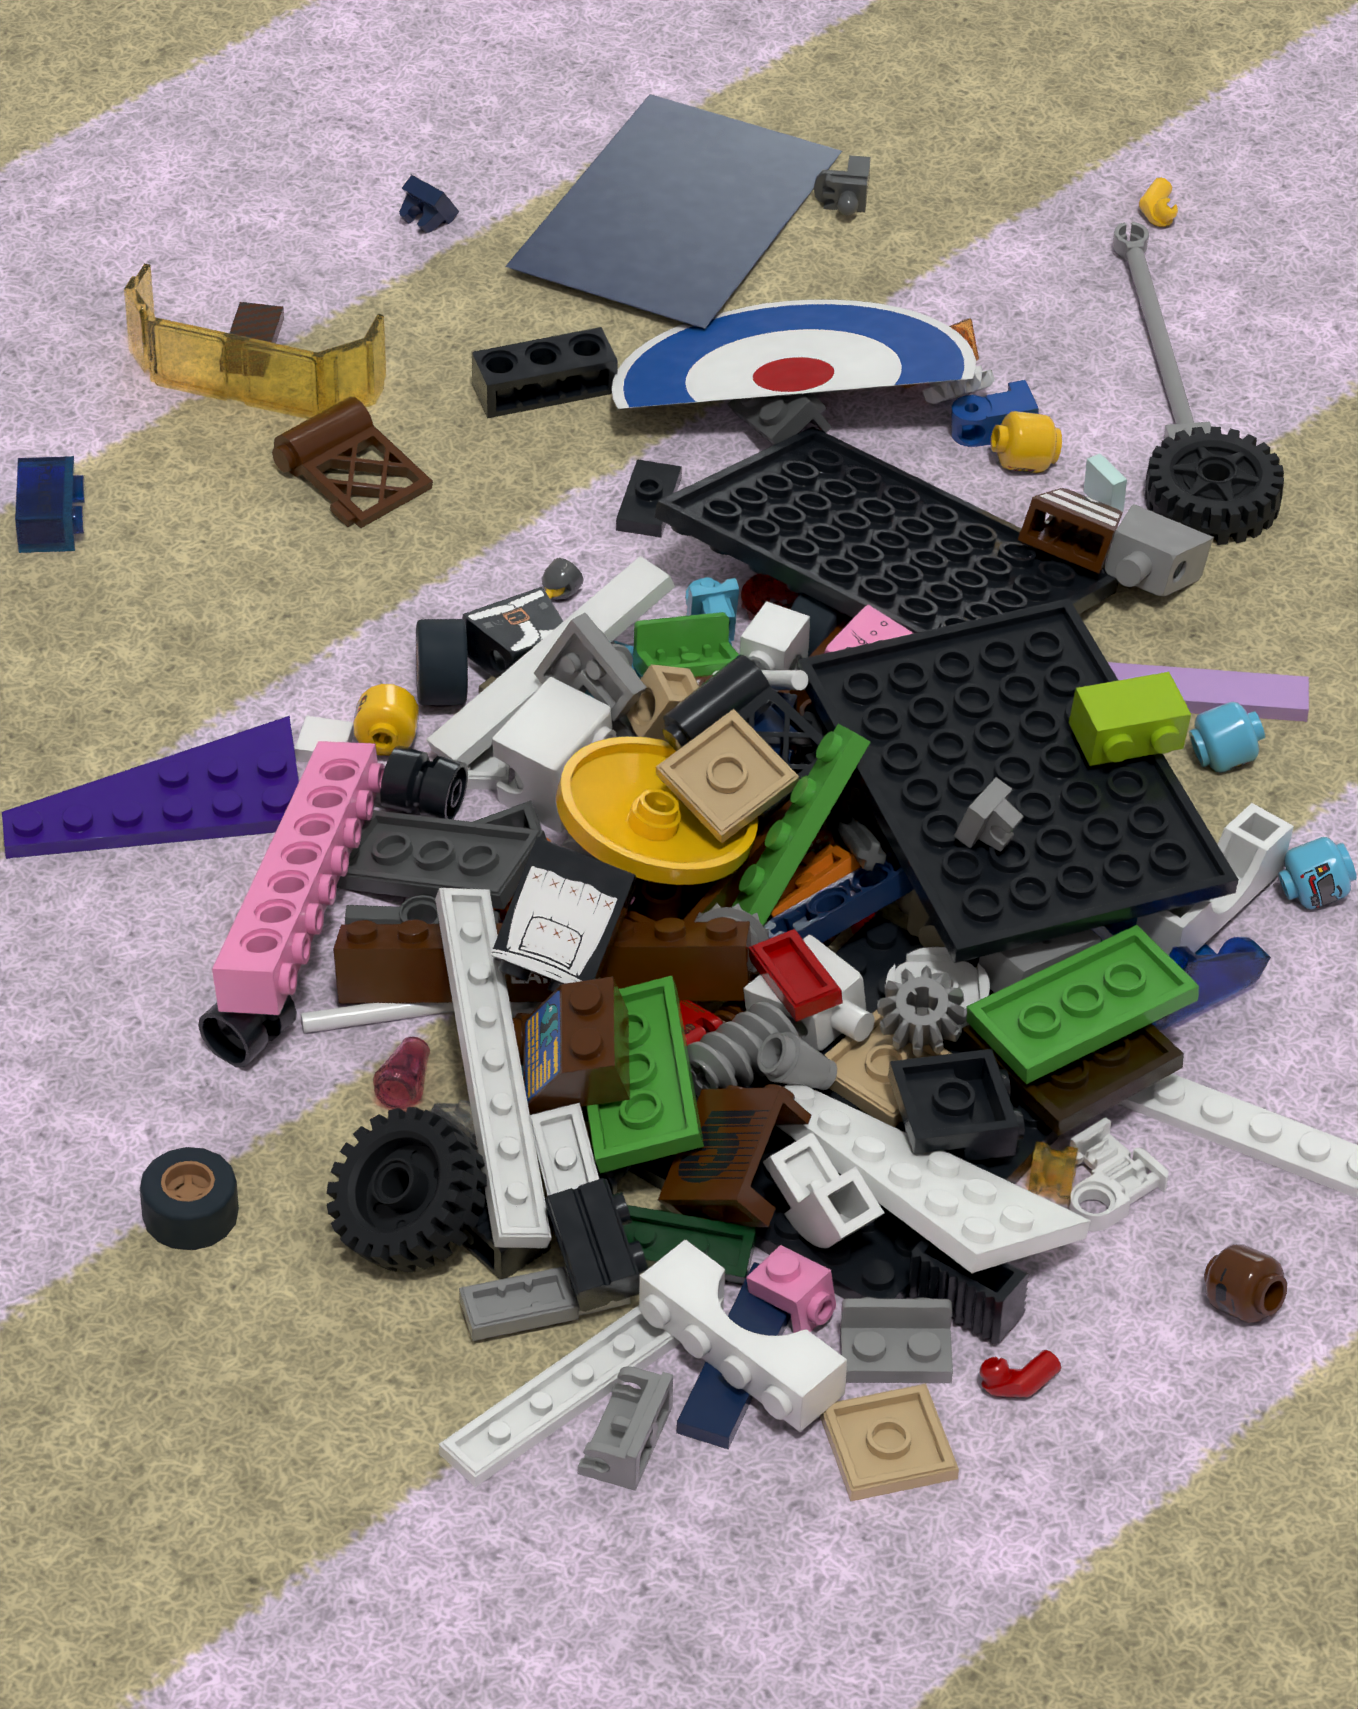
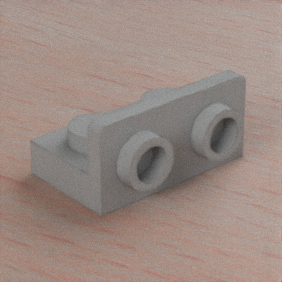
[840,1297,953,1383]

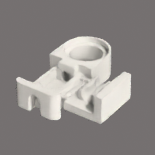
[1069,1117,1169,1232]

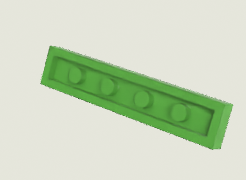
[731,723,870,926]

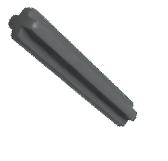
[827,807,887,871]

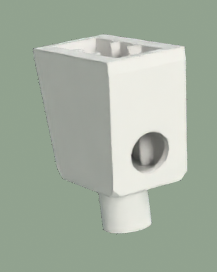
[743,935,875,1051]

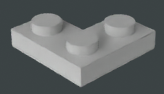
[534,612,647,721]

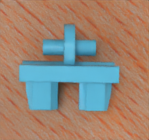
[685,577,739,646]

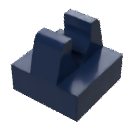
[399,174,459,233]

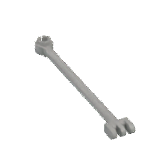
[1113,222,1211,439]

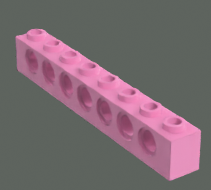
[212,741,385,1015]

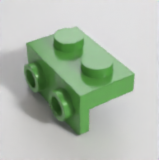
[633,612,739,677]

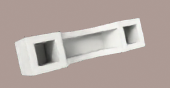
[1136,803,1294,966]
[639,1240,847,1432]

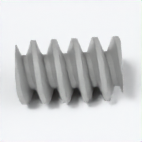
[687,1001,799,1097]

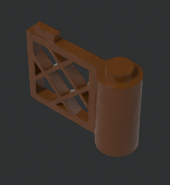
[272,396,433,528]

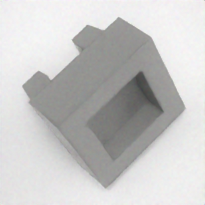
[954,777,1024,852]

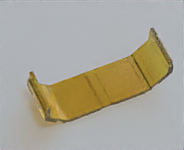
[124,263,386,419]

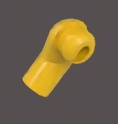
[1139,177,1178,227]

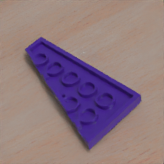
[2,716,299,859]

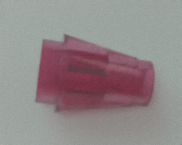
[373,1037,430,1110]

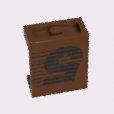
[658,1084,812,1227]

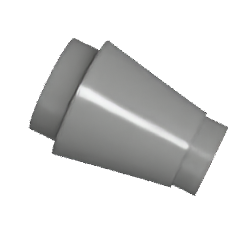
[758,1032,837,1090]

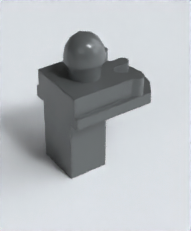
[814,155,871,216]

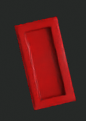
[748,929,843,1022]

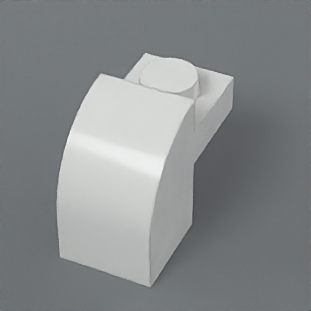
[763,1132,884,1248]

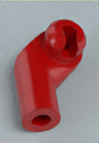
[979,1350,1062,1398]

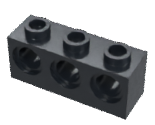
[472,327,618,419]

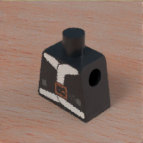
[462,587,564,679]

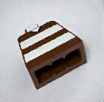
[1018,488,1123,573]

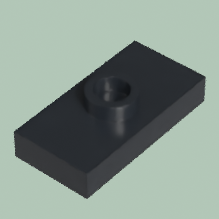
[616,459,682,538]

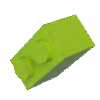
[1069,672,1191,766]

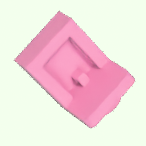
[746,1245,836,1333]

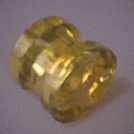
[1028,1141,1079,1200]

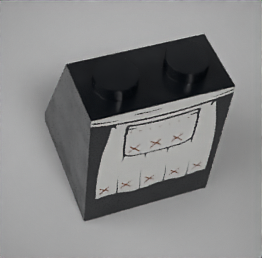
[490,837,638,992]

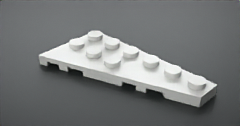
[776,1084,1091,1273]

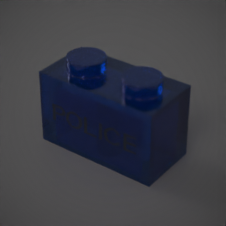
[15,456,86,553]

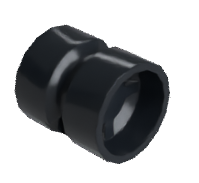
[380,745,468,820]
[198,995,297,1067]

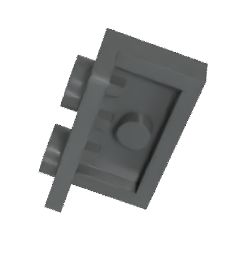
[727,393,832,445]

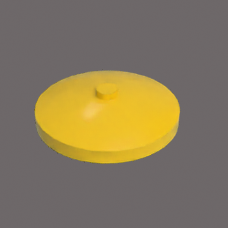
[556,736,758,885]

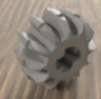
[877,965,967,1058]

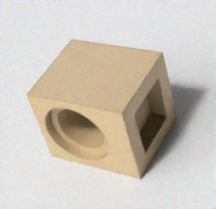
[626,664,699,741]

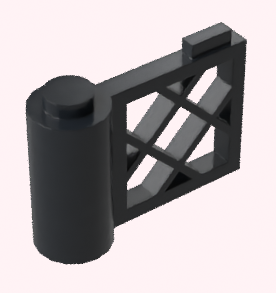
[662,654,824,820]

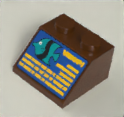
[524,977,630,1114]

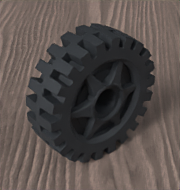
[1145,426,1284,545]
[326,1107,487,1273]

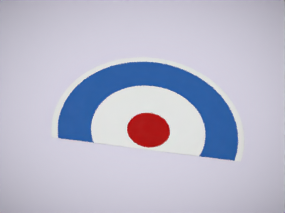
[612,300,976,409]

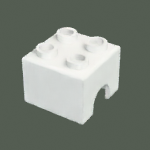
[492,677,616,832]

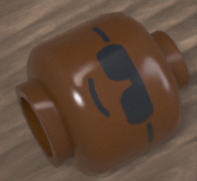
[1204,1244,1287,1323]

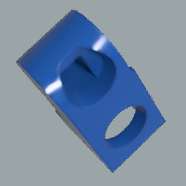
[951,380,1039,447]

